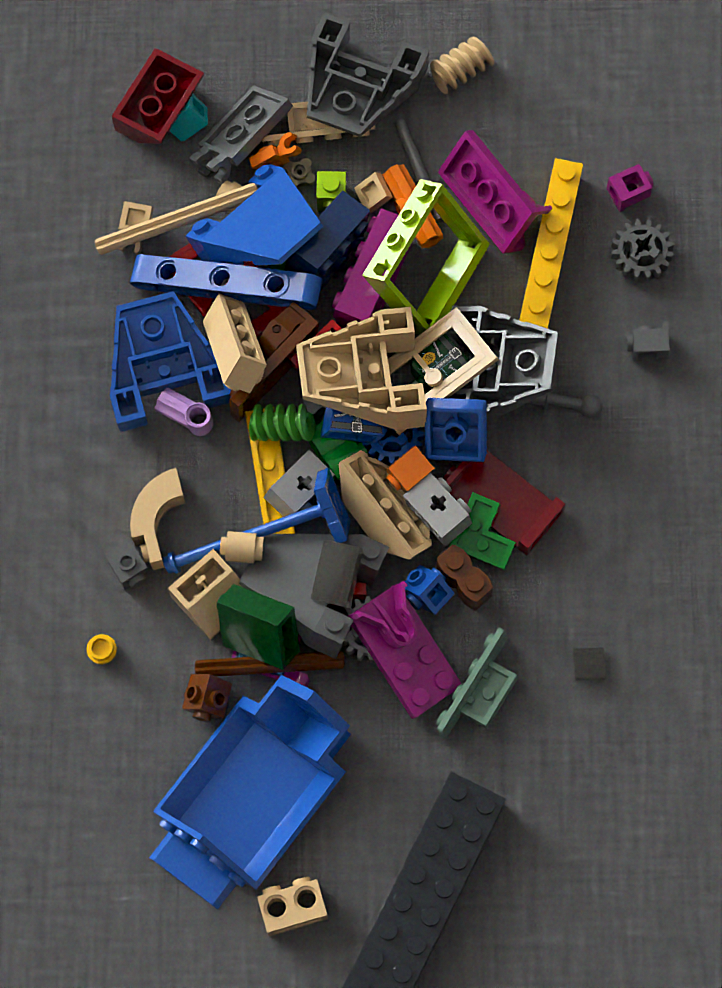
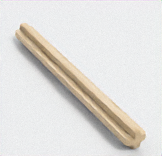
[95,183,258,255]

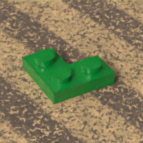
[449,492,517,571]

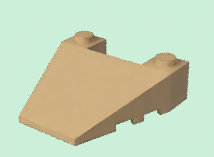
[296,307,427,430]

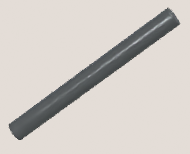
[395,119,444,223]

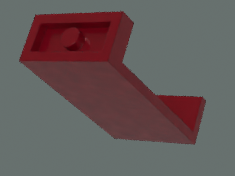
[443,450,566,556]

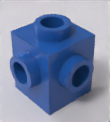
[404,565,455,615]

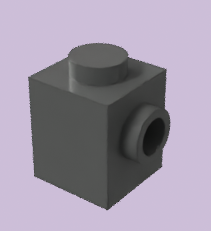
[103,538,150,590]

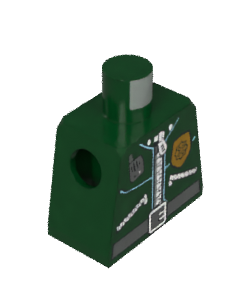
[408,334,473,394]

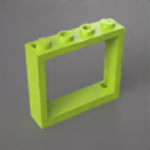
[362,179,490,335]

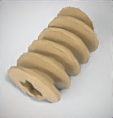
[430,37,494,94]

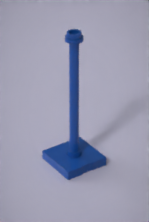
[163,468,351,574]

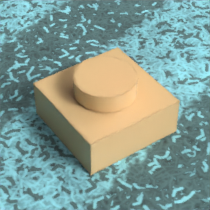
[354,172,393,213]

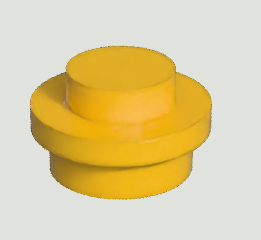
[87,634,117,665]

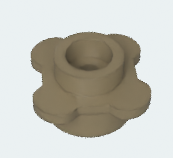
[284,158,315,187]

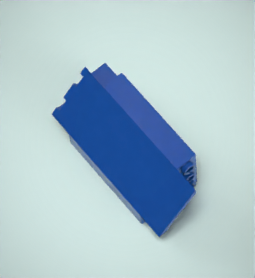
[149,675,351,910]

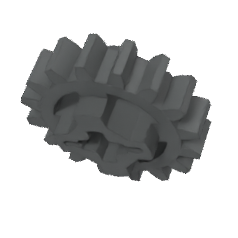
[611,219,674,282]

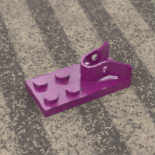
[438,130,552,254]
[347,581,462,719]

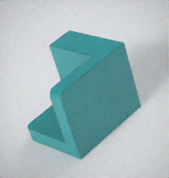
[170,94,208,141]

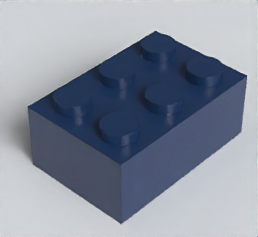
[284,190,370,290]

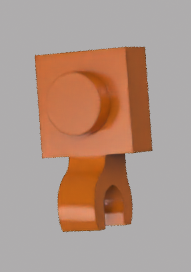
[249,132,302,170]

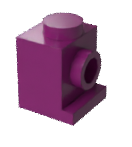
[607,164,654,213]

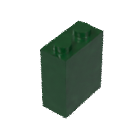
[217,584,300,670]

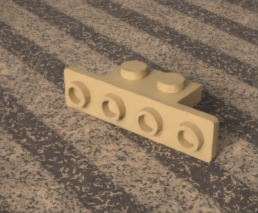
[262,101,375,146]

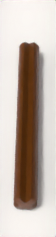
[195,651,345,677]

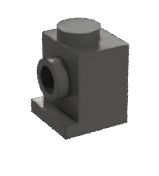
[626,323,670,361]

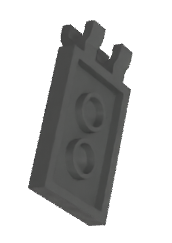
[189,85,293,184]

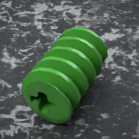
[249,404,315,441]

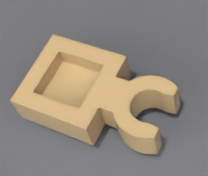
[118,201,154,255]

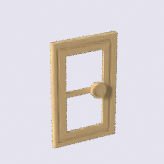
[388,307,499,435]

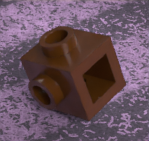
[182,674,232,722]

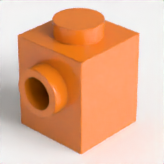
[385,445,435,492]

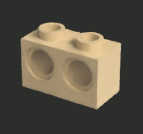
[257,877,328,936]

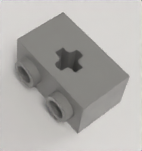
[263,450,335,517]
[403,473,472,546]

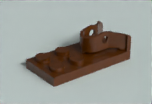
[230,303,319,422]

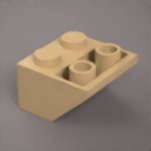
[168,549,242,640]

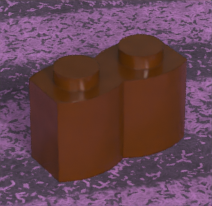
[436,544,493,610]

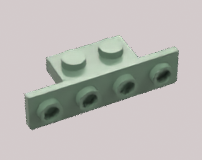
[436,628,518,740]

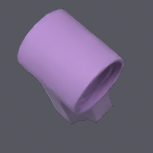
[154,387,213,436]

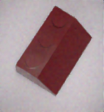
[111,48,204,144]

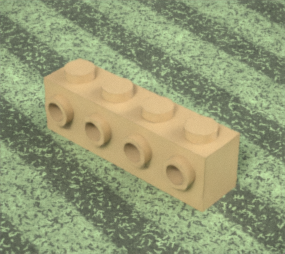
[203,293,267,393]

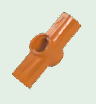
[382,164,443,249]

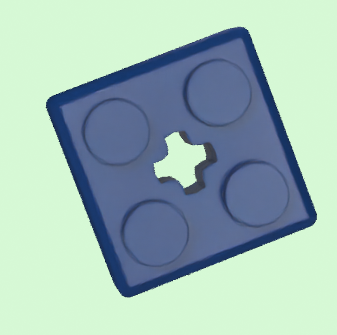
[425,398,487,462]

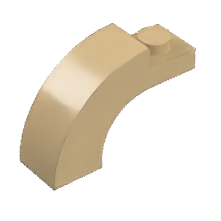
[130,468,186,570]

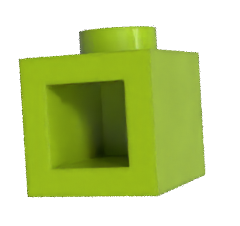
[316,171,347,212]

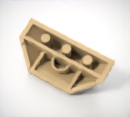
[339,450,432,560]

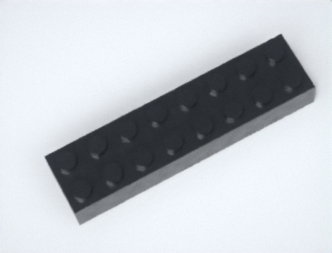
[342,771,506,988]

